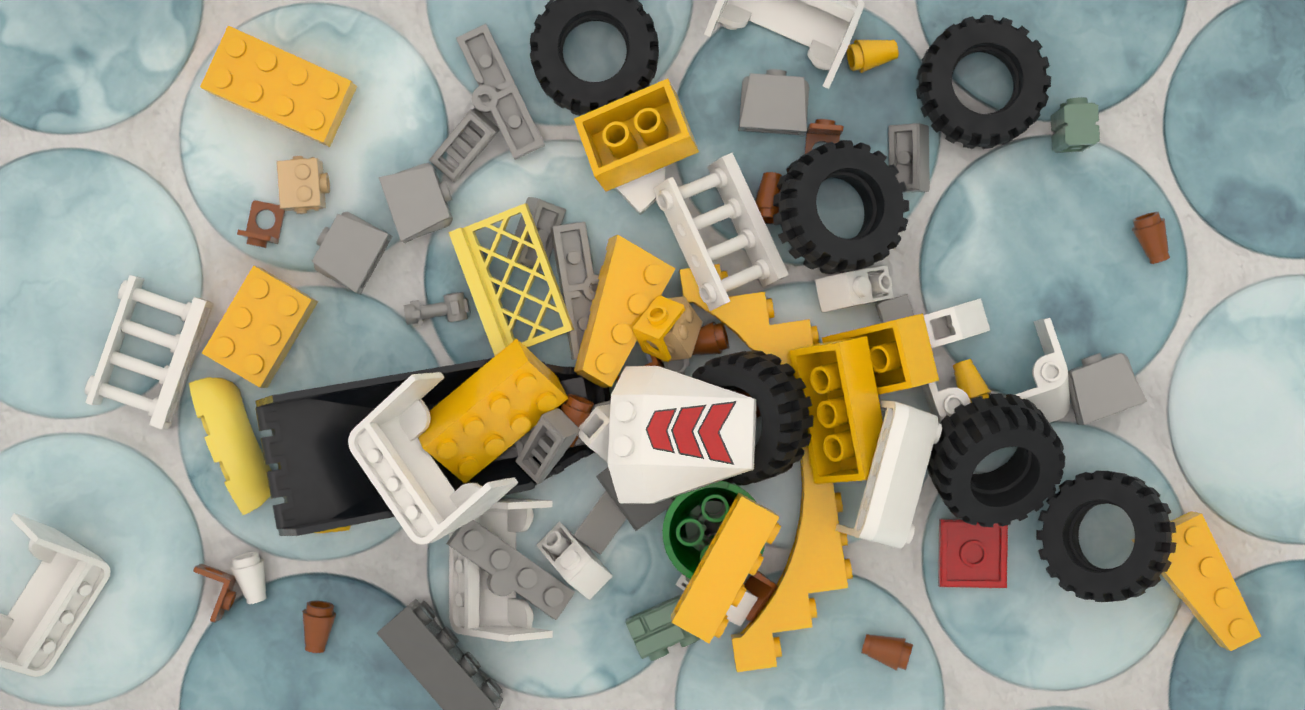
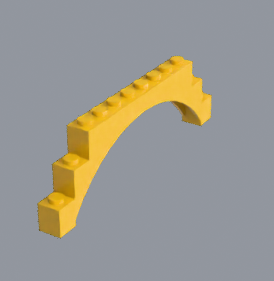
[679,264,853,672]

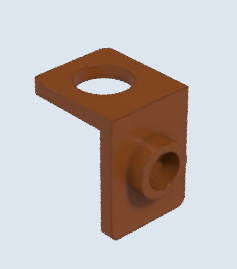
[805,119,844,154]
[237,200,285,248]
[193,564,237,623]
[744,571,778,622]

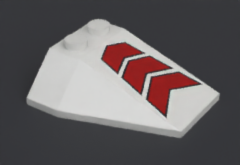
[608,366,756,504]

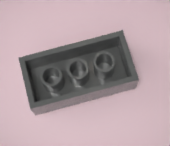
[377,599,503,710]

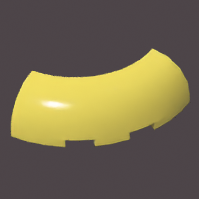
[189,377,272,515]

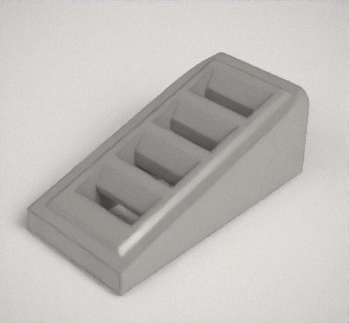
[429,108,500,182]
[515,409,580,484]

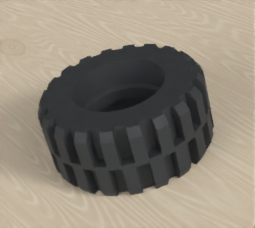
[530,0,659,116]
[916,15,1051,149]
[773,140,909,274]
[692,350,814,485]
[927,393,1066,527]
[1036,471,1176,602]

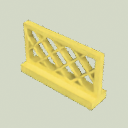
[448,203,574,356]

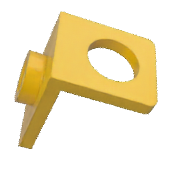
[632,295,685,362]

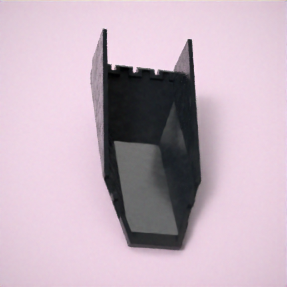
[255,358,611,536]

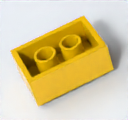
[574,78,699,192]
[202,265,318,388]
[822,313,939,395]

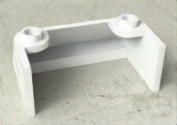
[704,0,865,89]
[922,318,1070,424]
[348,372,518,545]
[835,400,942,549]
[449,498,553,642]
[0,513,110,677]

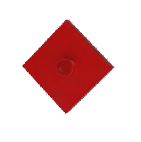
[938,519,1008,588]

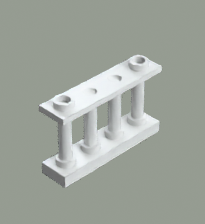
[653,153,789,311]
[85,275,213,429]

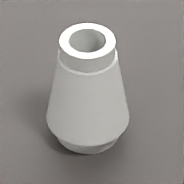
[231,552,267,604]

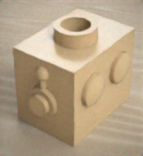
[277,156,330,214]
[647,296,702,362]

